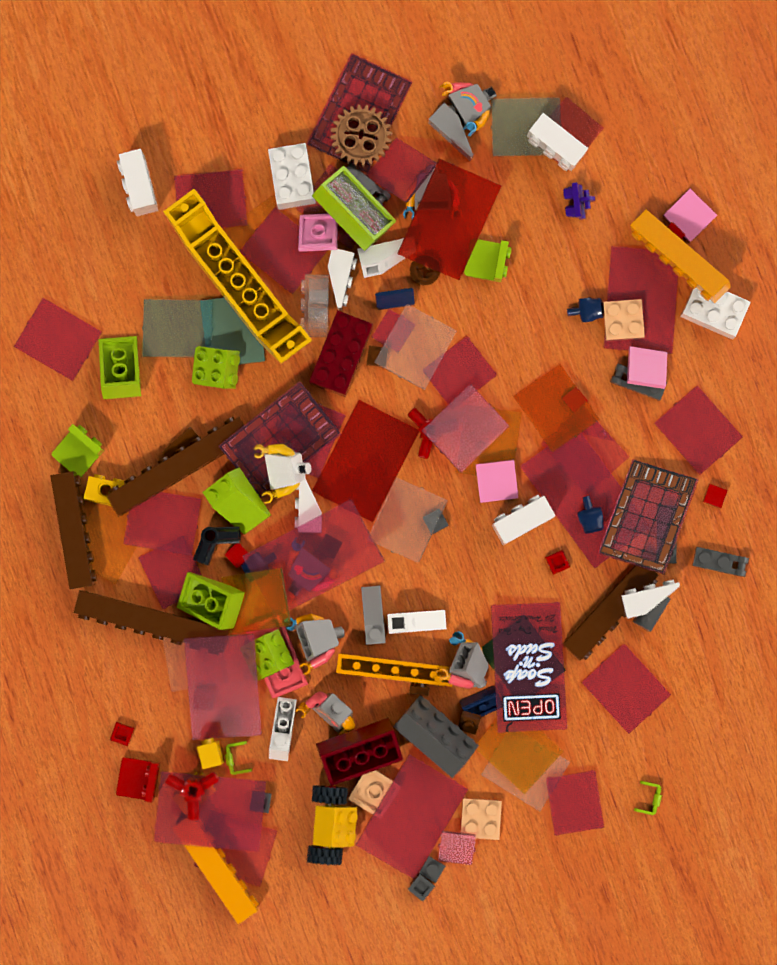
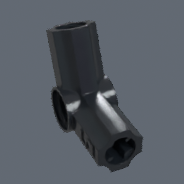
[193,527,241,566]

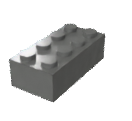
[394,695,479,778]

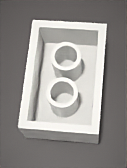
[527,113,589,171]
[268,143,316,210]
[117,149,159,216]
[680,288,751,340]
[492,495,555,545]

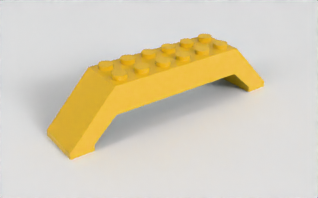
[163,189,312,364]

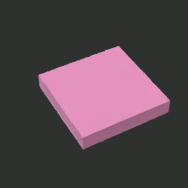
[663,189,717,243]
[298,213,338,252]
[627,347,667,389]
[476,460,518,503]

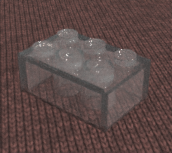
[300,274,329,337]

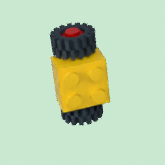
[307,785,358,865]

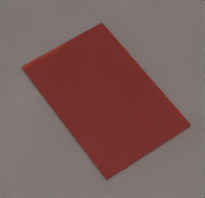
[397,158,501,280]
[312,400,419,522]

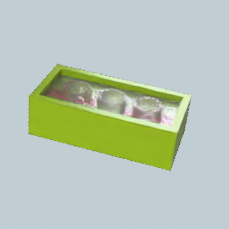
[312,166,396,251]

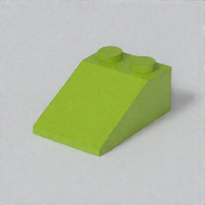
[98,336,141,399]
[202,467,271,535]
[177,572,245,630]

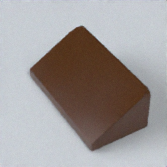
[162,427,199,458]

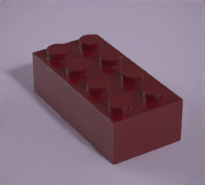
[310,310,373,397]
[316,717,404,786]

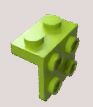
[464,239,511,282]
[192,346,240,389]
[52,424,105,478]
[240,629,294,681]

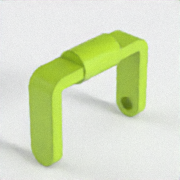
[225,741,252,775]
[634,780,662,815]

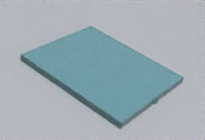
[491,98,562,156]
[142,299,213,357]

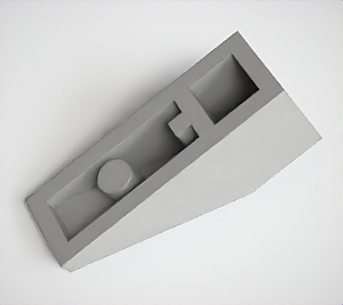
[428,103,473,161]
[361,586,386,645]

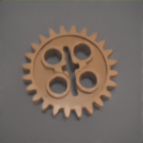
[330,104,392,167]

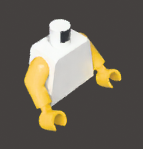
[254,444,311,504]

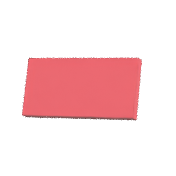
[244,613,308,699]

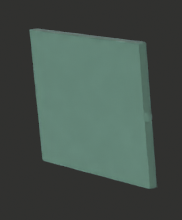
[200,298,265,366]

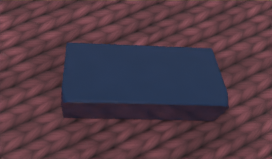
[375,288,415,310]
[459,686,503,717]

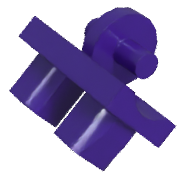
[563,182,596,220]

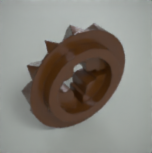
[410,255,440,286]

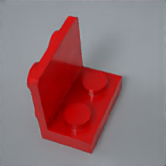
[116,757,160,803]

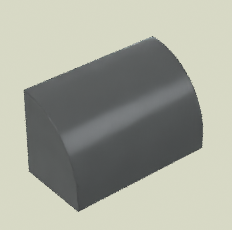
[632,597,671,632]

